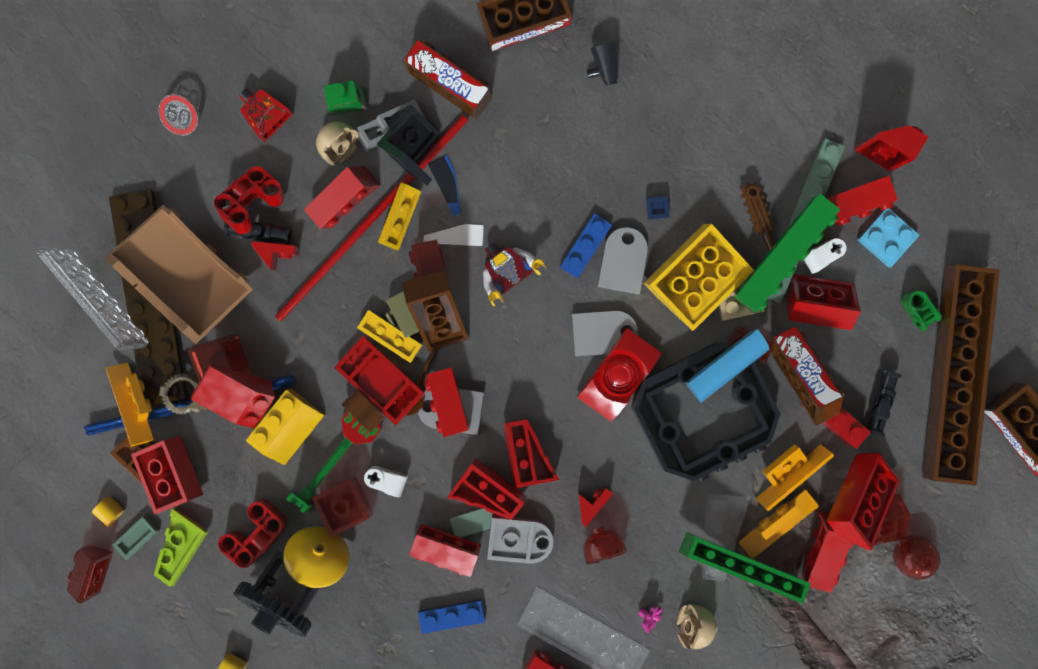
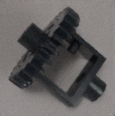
[233,550,319,637]

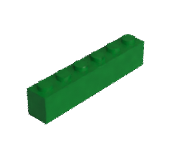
[733,193,841,313]
[679,532,811,604]

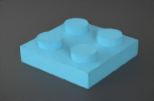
[857,209,919,268]

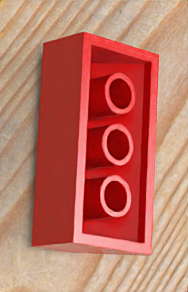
[827,453,900,551]

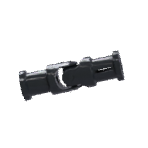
[224,221,292,245]
[866,370,901,437]

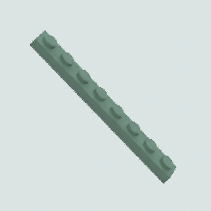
[768,138,845,303]

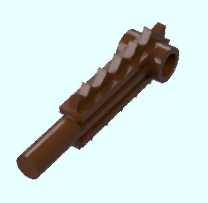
[740,182,775,252]

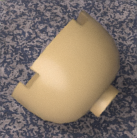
[316,121,360,165]
[677,604,717,649]

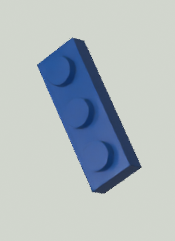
[560,213,612,279]
[418,599,485,634]

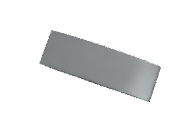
[357,99,425,152]

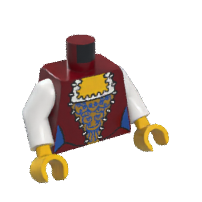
[483,242,547,306]

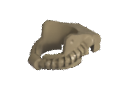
[159,373,209,415]

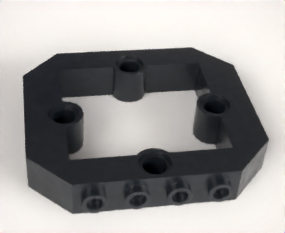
[632,342,781,482]

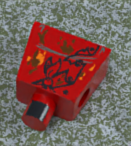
[239,88,293,142]

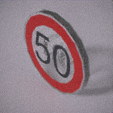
[158,93,200,136]

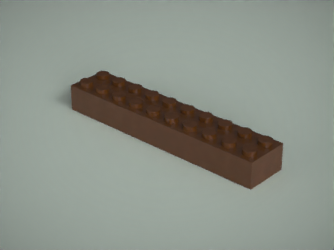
[922,264,1000,486]

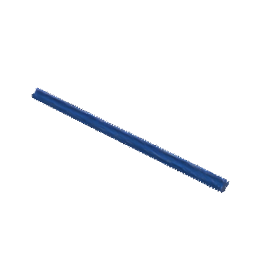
[84,374,296,436]

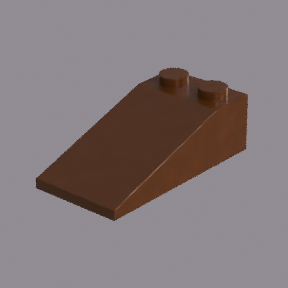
[402,270,469,351]

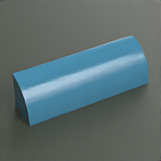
[685,329,770,403]

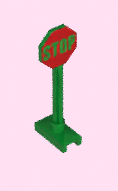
[286,411,381,513]

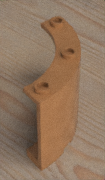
[104,205,253,344]

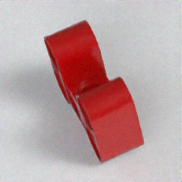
[214,166,285,234]
[218,499,287,568]

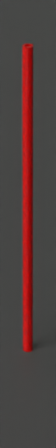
[275,115,468,322]

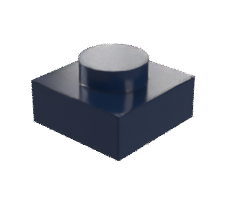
[645,196,670,220]

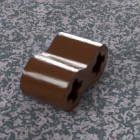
[341,389,385,433]

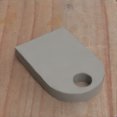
[597,227,648,295]
[572,311,638,356]
[418,389,484,435]
[487,516,553,564]

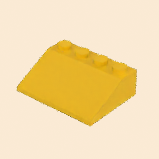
[643,224,754,331]

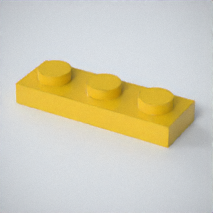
[378,183,421,251]
[357,310,423,363]

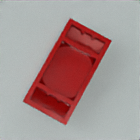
[577,328,661,421]
[334,336,425,426]

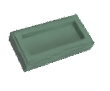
[450,508,494,537]
[112,514,160,560]

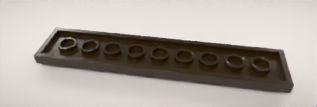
[109,189,188,405]

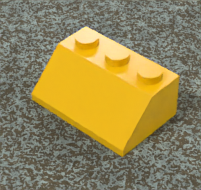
[246,389,325,465]

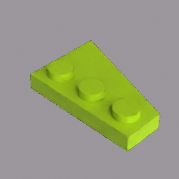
[154,508,209,587]

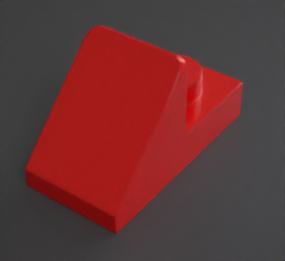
[252,241,299,271]
[578,485,613,527]

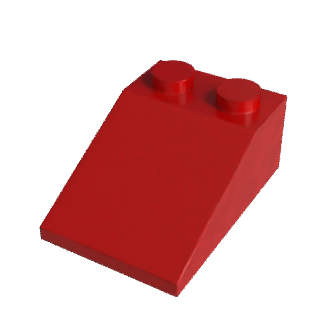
[191,364,275,429]

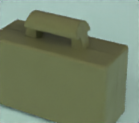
[385,291,419,338]

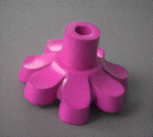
[638,606,663,633]

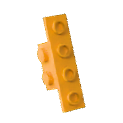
[106,362,154,447]
[755,444,834,511]
[738,489,819,559]

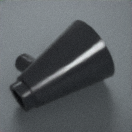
[587,42,618,86]

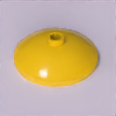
[283,526,350,588]

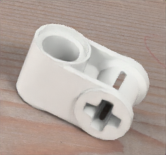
[804,239,846,274]
[364,466,408,497]

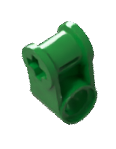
[901,291,942,332]

